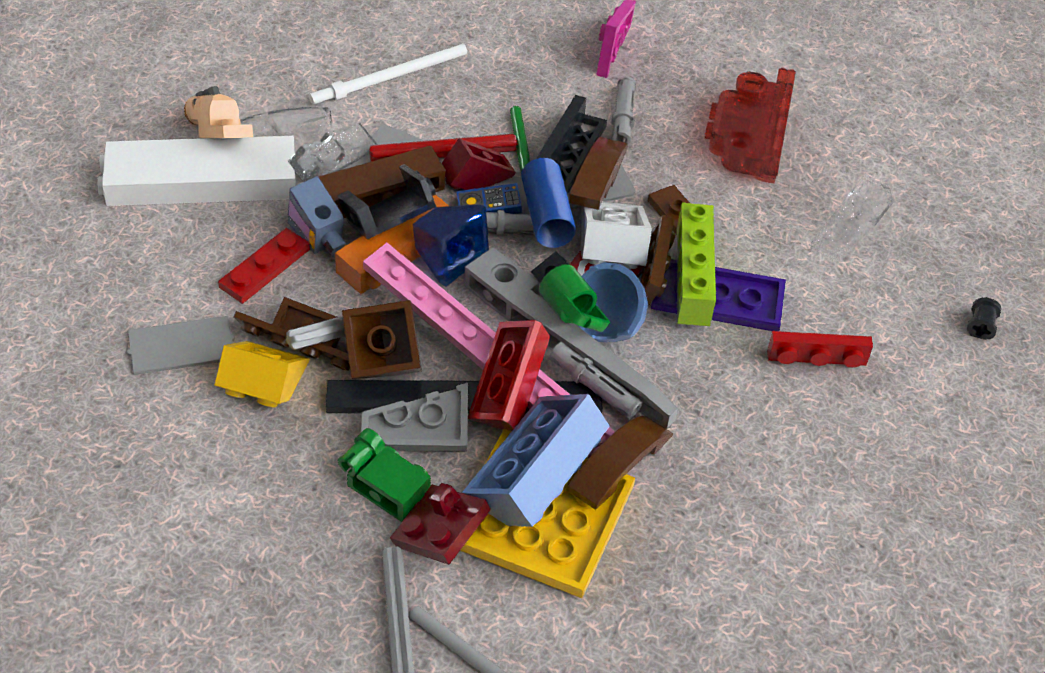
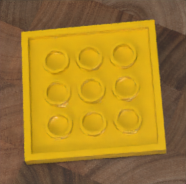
[460,429,635,598]

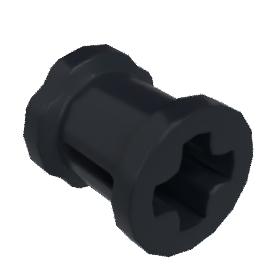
[967,297,1002,340]

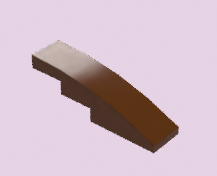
[569,137,628,210]

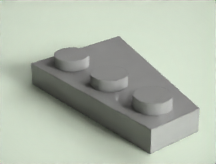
[361,383,468,452]

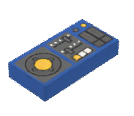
[456,183,522,221]

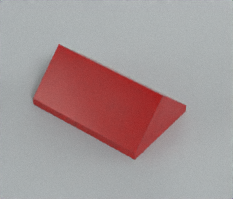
[468,320,550,431]

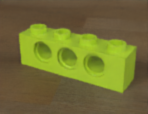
[677,203,716,326]

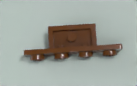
[233,297,350,371]

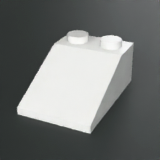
[580,201,652,269]

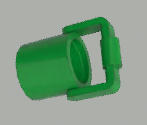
[539,264,610,332]

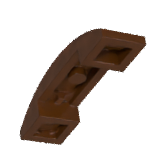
[566,416,673,510]

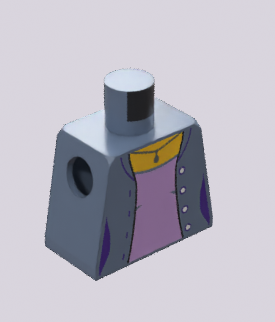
[288,176,347,257]

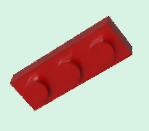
[218,227,310,304]
[767,331,873,368]

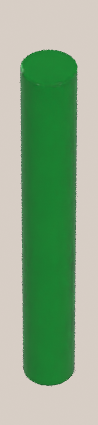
[510,106,530,173]

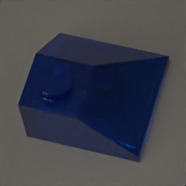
[413,204,489,287]

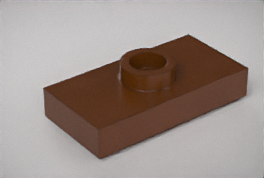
[648,185,690,235]

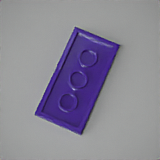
[651,259,786,331]

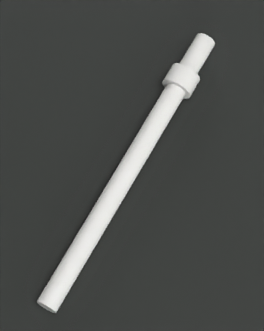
[309,44,467,105]

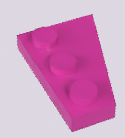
[596,0,636,78]

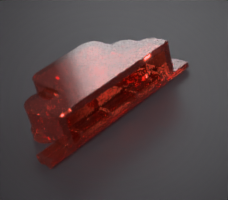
[704,68,796,184]

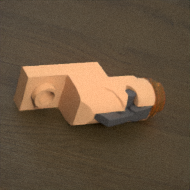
[184,86,253,138]

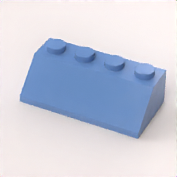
[462,394,610,527]

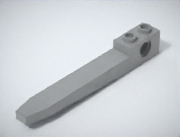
[464,247,678,429]

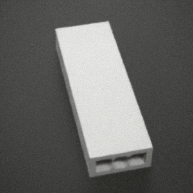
[97,136,296,206]

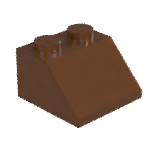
[342,300,422,379]

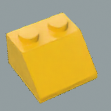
[214,341,310,407]

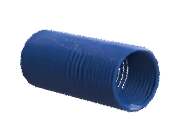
[521,158,576,248]

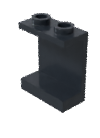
[337,164,436,239]

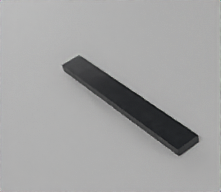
[326,380,603,414]

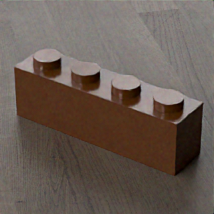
[318,145,445,218]

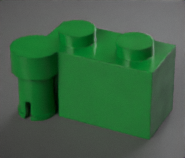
[337,428,431,522]

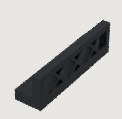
[536,95,607,194]

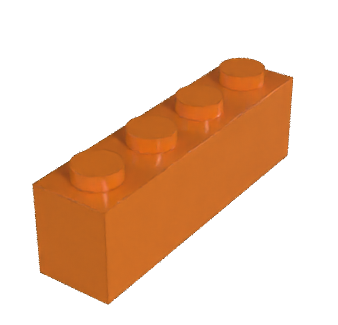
[335,195,458,294]

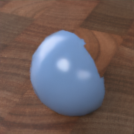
[577,262,648,342]

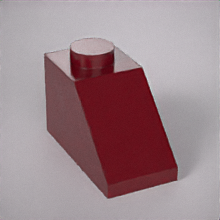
[442,138,516,190]

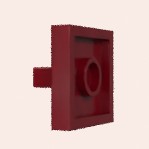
[390,483,491,565]

